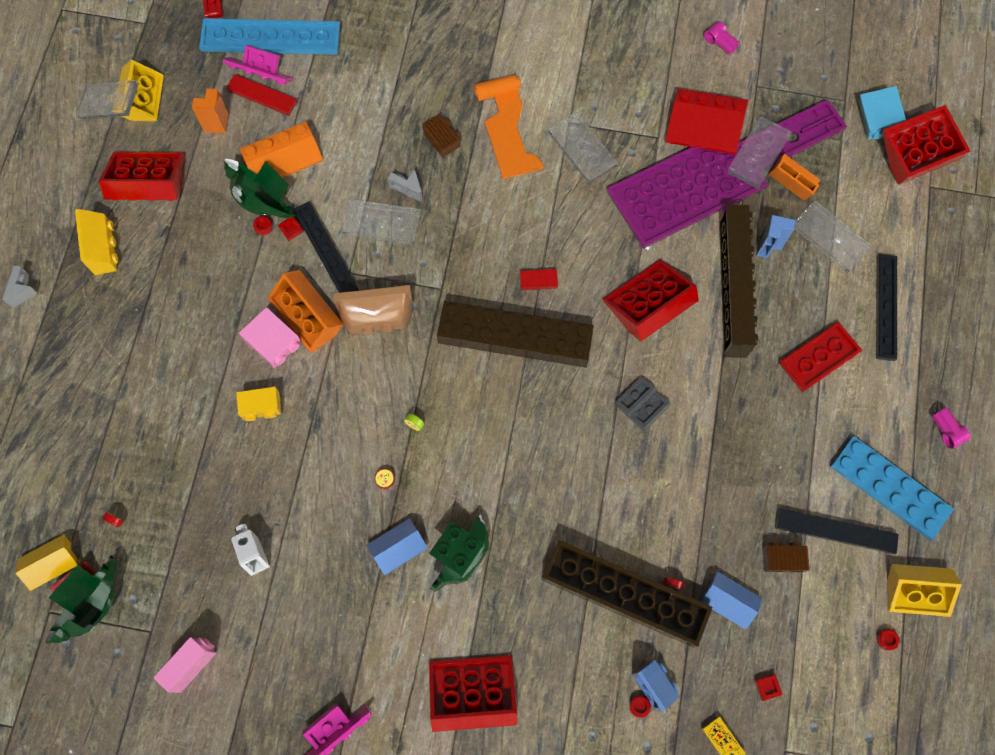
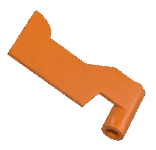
[474,74,544,179]

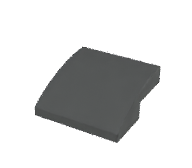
[615,377,671,432]

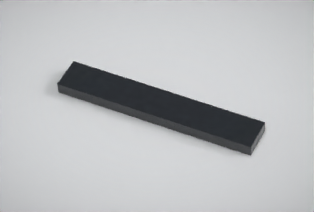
[293,202,359,293]
[876,254,897,361]
[775,508,899,554]

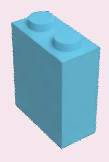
[859,86,906,140]

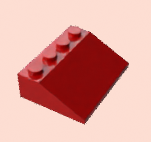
[665,88,749,155]
[882,105,971,185]
[99,152,185,201]
[603,259,699,342]
[429,655,517,732]

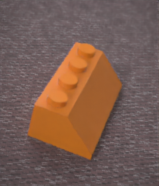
[239,121,323,178]
[267,270,344,353]

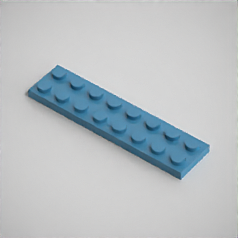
[199,18,340,55]

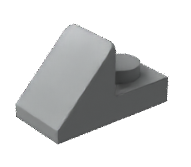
[388,169,422,202]
[2,266,37,307]

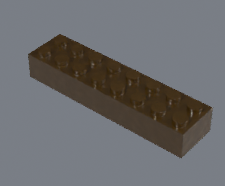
[719,204,758,358]
[437,301,594,368]
[542,540,713,648]

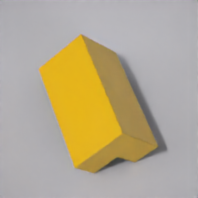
[15,534,78,591]

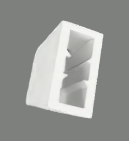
[231,524,270,576]

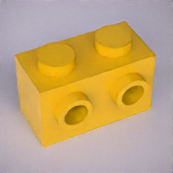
[236,387,281,421]

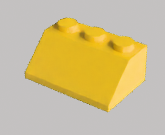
[114,59,164,121]
[75,209,119,275]
[887,564,962,617]

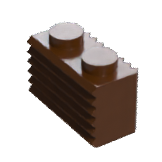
[422,114,461,158]
[763,542,810,572]

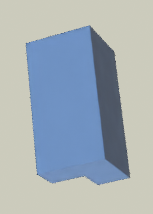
[756,215,796,258]
[367,518,428,575]
[700,571,762,630]

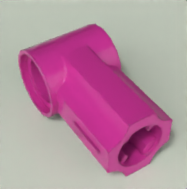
[704,21,740,54]
[931,408,971,449]

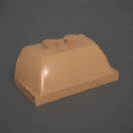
[333,285,413,335]

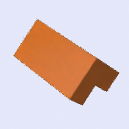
[192,89,229,133]
[768,154,820,200]

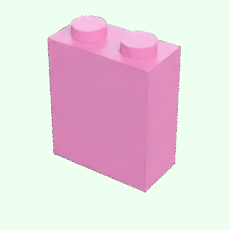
[239,307,301,368]
[154,637,216,693]

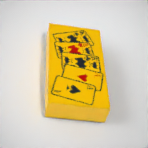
[702,717,746,755]

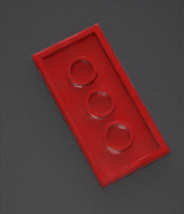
[779,321,863,393]

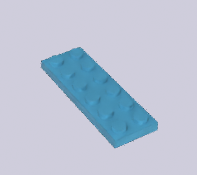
[830,436,954,541]

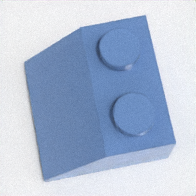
[632,660,679,712]

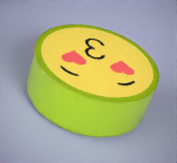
[404,414,424,431]

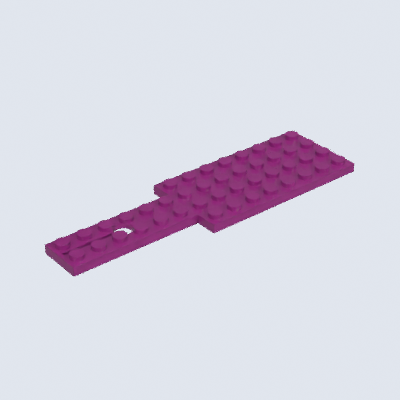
[607,99,847,249]

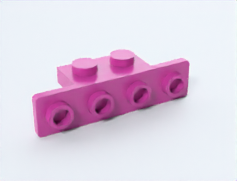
[222,45,293,85]
[302,703,372,755]

